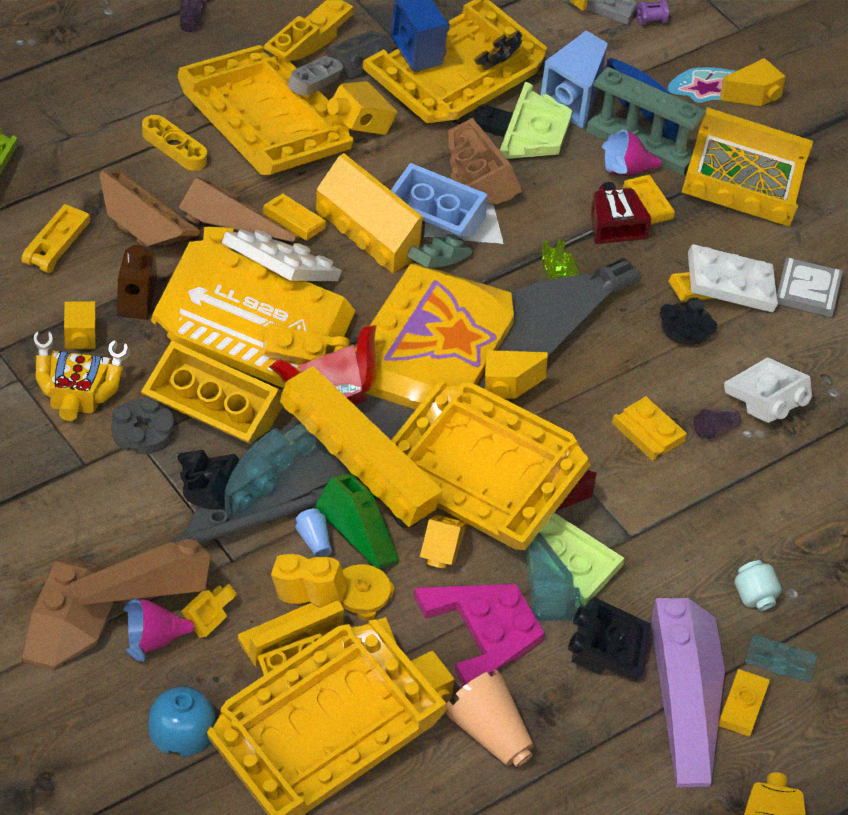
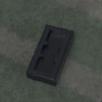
[453,104,513,137]

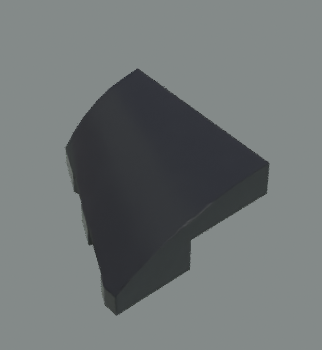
[178,450,241,509]

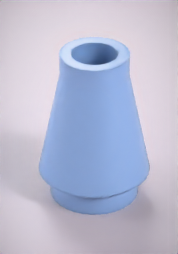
[295,509,332,557]

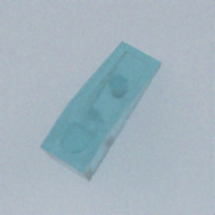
[524,532,580,621]

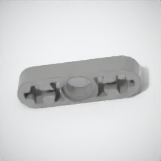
[287,56,343,96]

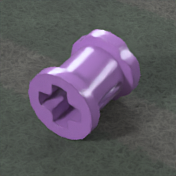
[636,0,669,25]

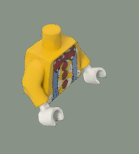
[34,331,130,421]

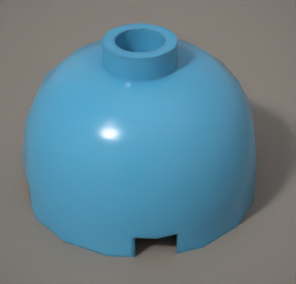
[148,686,216,757]

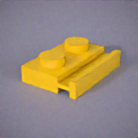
[612,396,687,461]

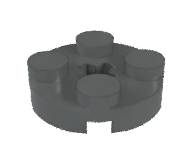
[111,396,174,454]

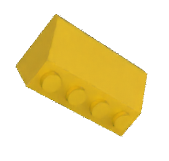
[316,153,423,274]
[141,341,283,444]

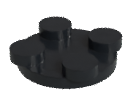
[474,31,522,69]
[659,298,717,345]

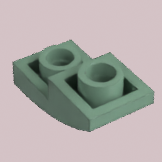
[407,234,473,268]

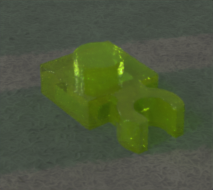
[542,239,578,280]

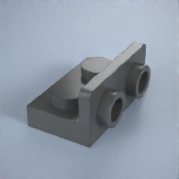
[326,30,392,79]

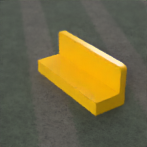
[238,600,344,667]

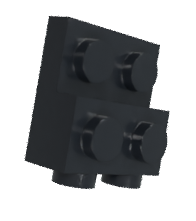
[568,597,651,682]

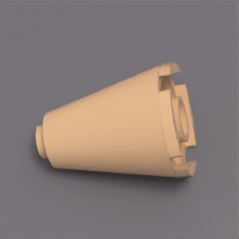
[445,669,534,767]

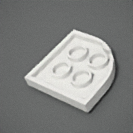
[222,229,342,281]

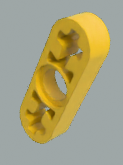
[142,115,207,171]

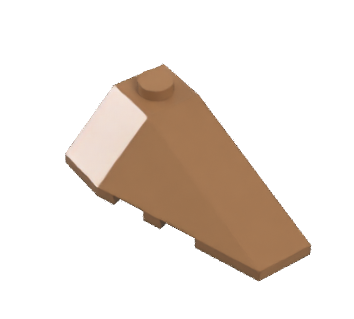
[448,118,522,205]
[178,177,300,242]
[69,539,210,605]

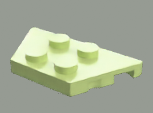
[500,82,573,159]

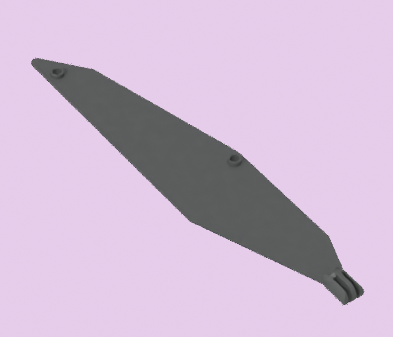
[183,257,642,545]

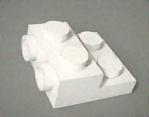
[724,357,812,423]

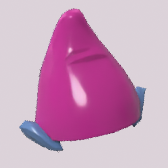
[123,598,194,662]

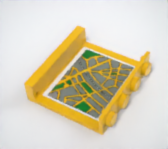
[681,107,813,227]

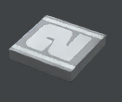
[777,257,843,317]

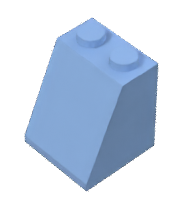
[541,30,608,129]

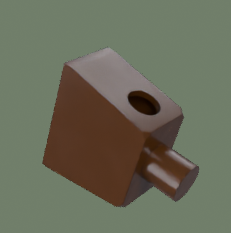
[117,245,157,320]

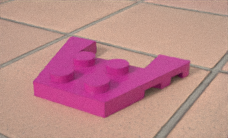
[414,584,545,687]

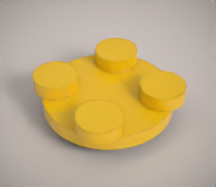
[341,564,395,621]

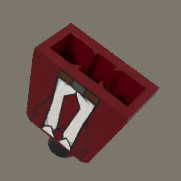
[591,182,652,244]

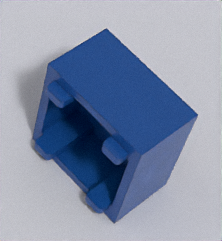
[390,0,450,72]

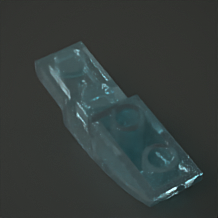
[225,423,316,517]

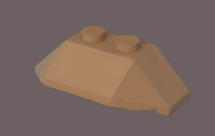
[99,170,200,248]
[22,557,116,670]

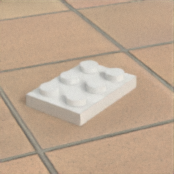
[688,244,778,312]

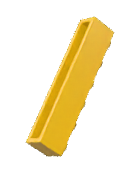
[280,366,443,527]

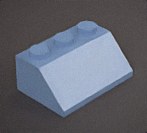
[391,163,487,236]

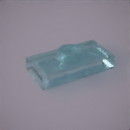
[745,634,817,683]

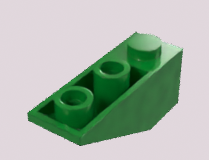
[315,473,399,568]

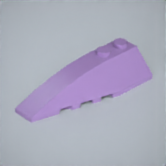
[650,598,725,788]

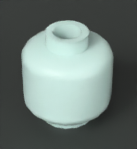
[734,560,782,611]

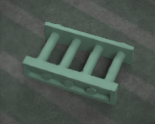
[586,67,706,176]

